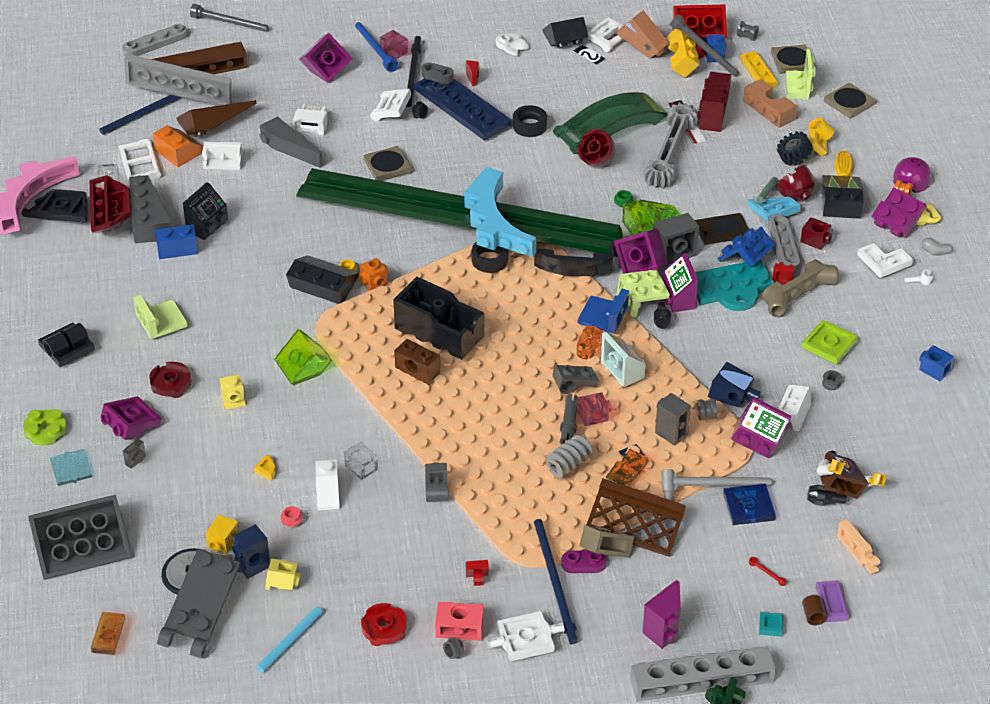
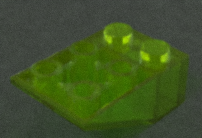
[622,200,681,235]

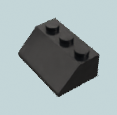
[286,255,360,304]

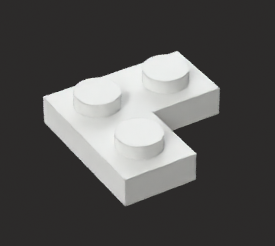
[857,243,913,278]

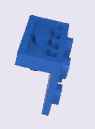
[717,226,775,267]
[578,289,629,334]

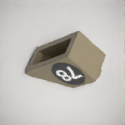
[579,525,635,558]

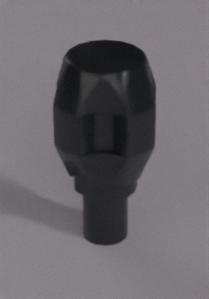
[653,302,671,329]
[807,484,847,506]

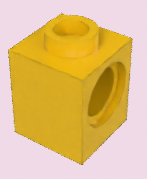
[206,514,239,554]

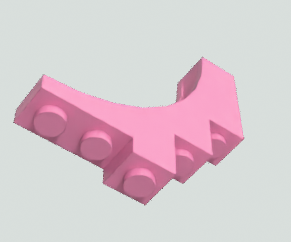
[0,156,80,235]

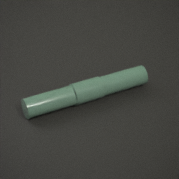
[756,177,778,203]

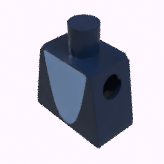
[708,362,761,407]

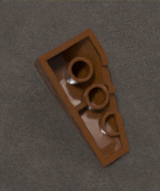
[176,100,257,137]

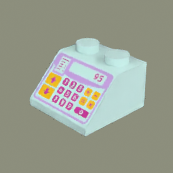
[601,332,646,387]

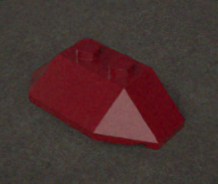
[89,175,131,234]

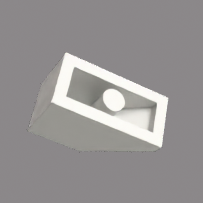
[315,460,339,510]

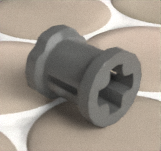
[737,21,759,41]

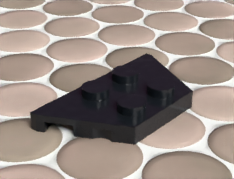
[21,189,88,223]

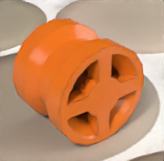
[894,179,913,196]

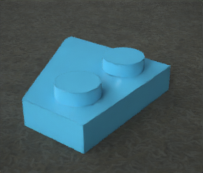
[748,197,800,222]

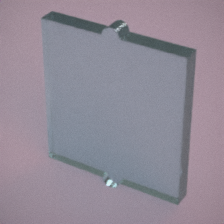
[49,449,93,486]

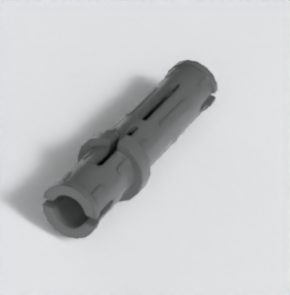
[560,394,579,445]

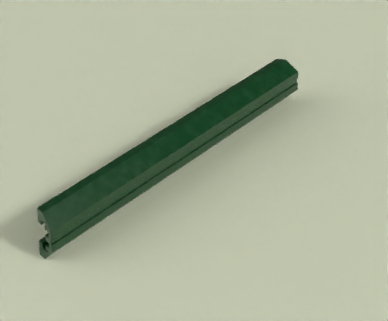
[296,168,623,257]

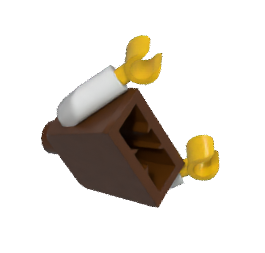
[817,450,886,499]

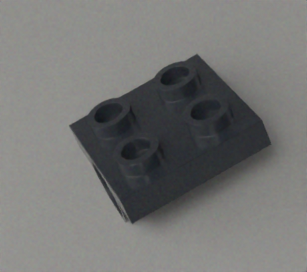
[38,322,95,367]

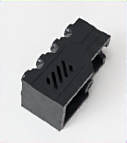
[393,276,484,360]

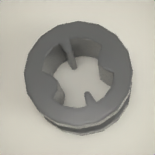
[822,370,842,391]

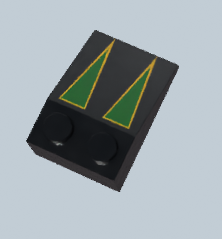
[822,175,864,219]

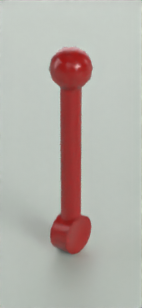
[749,557,787,586]

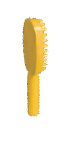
[834,150,853,176]

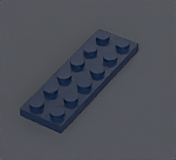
[414,78,512,141]

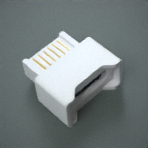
[293,104,327,135]

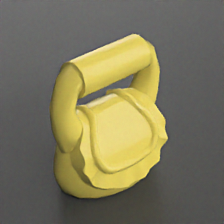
[915,204,941,226]

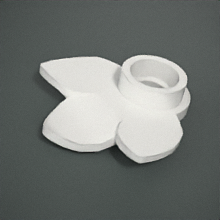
[495,33,530,56]

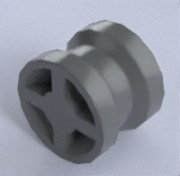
[697,398,717,420]

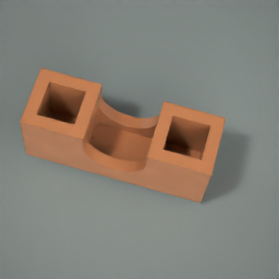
[743,79,797,128]

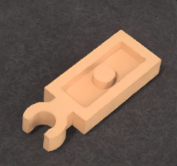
[837,519,881,574]

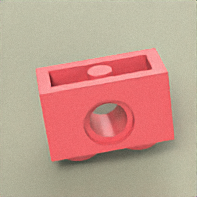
[435,602,484,641]

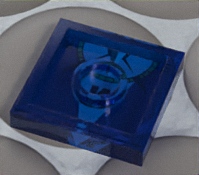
[723,483,776,525]

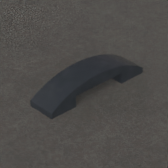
[534,249,613,276]

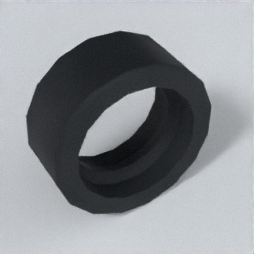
[513,105,547,137]
[471,241,508,273]

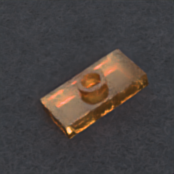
[91,612,125,655]

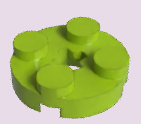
[23,409,67,446]

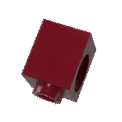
[800,217,832,250]

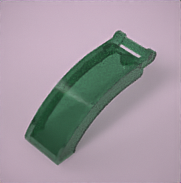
[553,92,667,154]

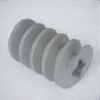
[546,435,593,479]

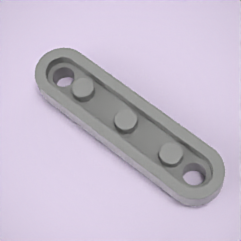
[122,24,187,57]
[768,214,800,271]

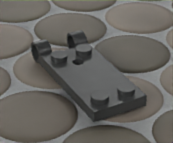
[157,549,240,658]

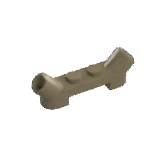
[762,259,838,317]

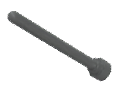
[190,4,269,32]
[669,14,739,76]

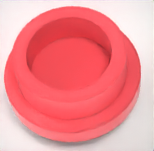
[281,506,303,527]

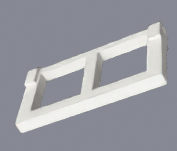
[118,138,161,184]

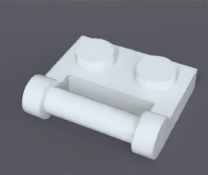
[586,17,624,52]
[370,89,412,121]

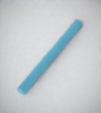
[257,607,323,673]

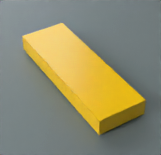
[739,51,778,87]

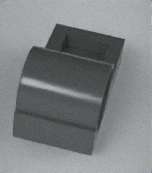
[552,365,599,394]
[425,462,448,502]

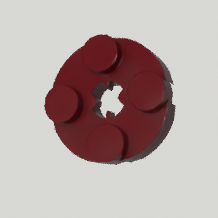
[149,361,192,398]

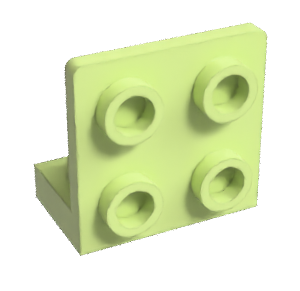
[785,49,815,99]
[617,270,670,317]
[133,295,188,339]

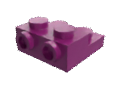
[871,187,927,238]
[100,396,162,440]

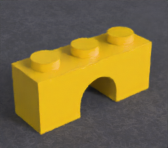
[666,29,699,78]

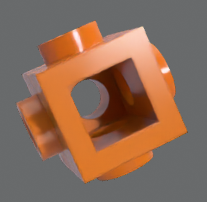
[359,258,389,291]

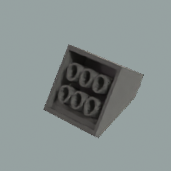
[28,494,132,580]

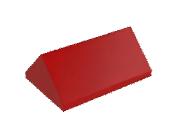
[672,4,728,39]

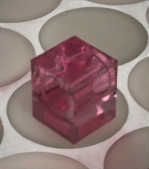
[380,30,408,60]
[578,392,611,426]

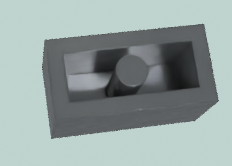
[655,393,691,446]

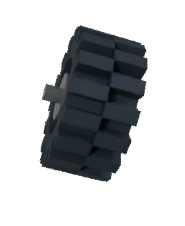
[776,131,813,166]

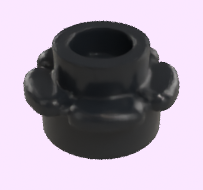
[412,101,429,119]

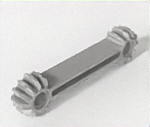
[644,103,698,188]

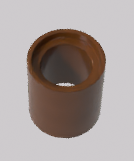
[802,595,827,625]

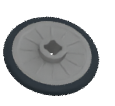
[161,548,210,595]

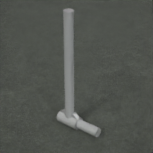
[661,469,771,501]

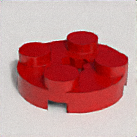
[361,603,407,646]

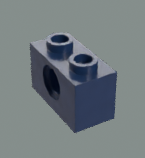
[232,524,270,579]

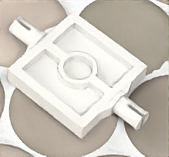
[487,611,564,662]

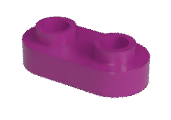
[561,550,606,573]

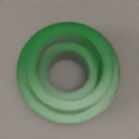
[614,190,633,207]

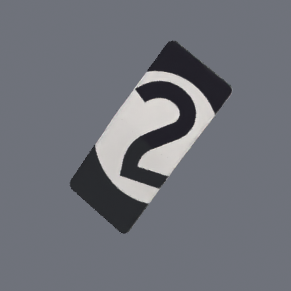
[573,45,605,65]

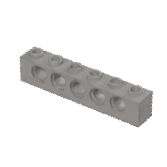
[631,646,775,702]

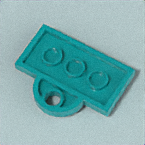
[695,259,774,311]

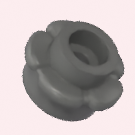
[443,637,464,659]

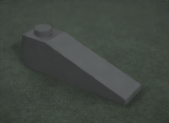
[260,116,323,168]

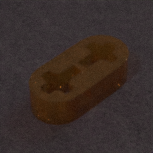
[576,326,601,359]

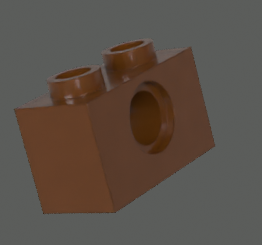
[394,339,440,384]

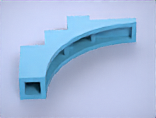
[464,167,536,257]

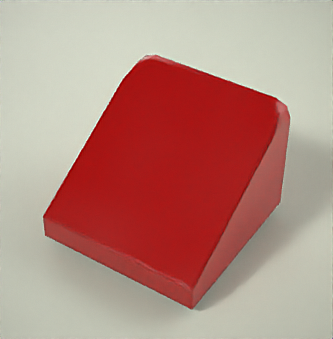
[466,60,479,86]

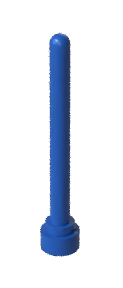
[355,22,399,72]

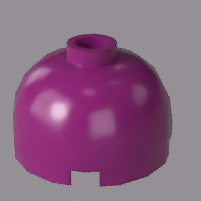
[893,157,931,193]

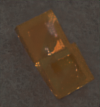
[606,449,649,486]

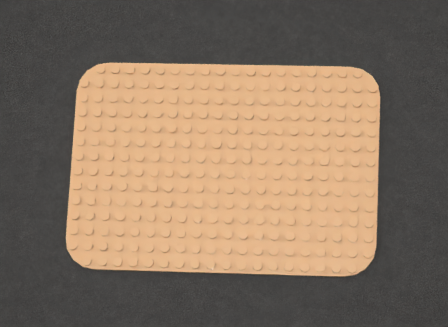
[315,242,754,568]

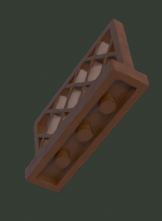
[586,478,686,557]

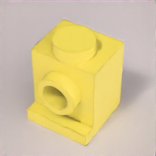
[219,374,246,410]
[265,558,300,590]

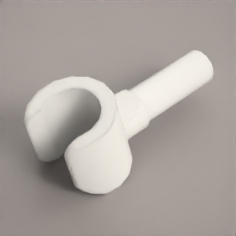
[904,269,933,285]

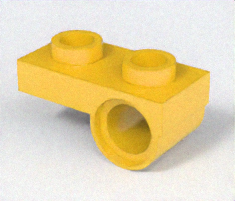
[809,117,834,157]

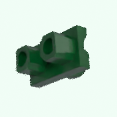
[705,677,746,704]

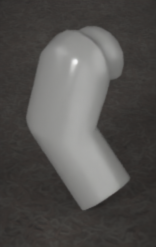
[922,238,951,255]

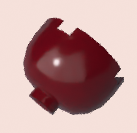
[577,129,616,167]
[777,165,815,201]

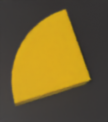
[254,454,276,481]

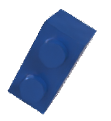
[155,224,198,260]

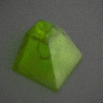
[274,329,332,385]

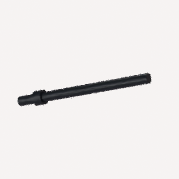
[406,36,422,108]

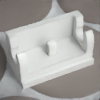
[202,141,242,170]
[778,385,811,432]

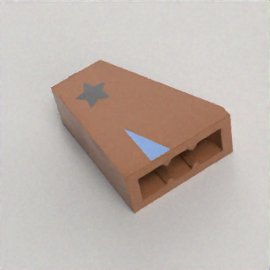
[616,10,669,58]

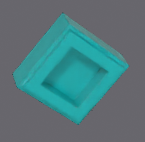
[759,612,783,637]

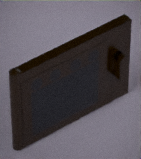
[694,213,749,245]

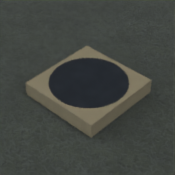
[771,44,807,74]
[824,83,876,118]
[363,146,412,181]

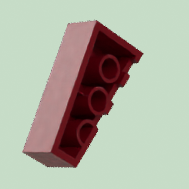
[697,71,732,132]

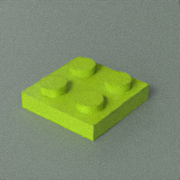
[801,320,858,365]

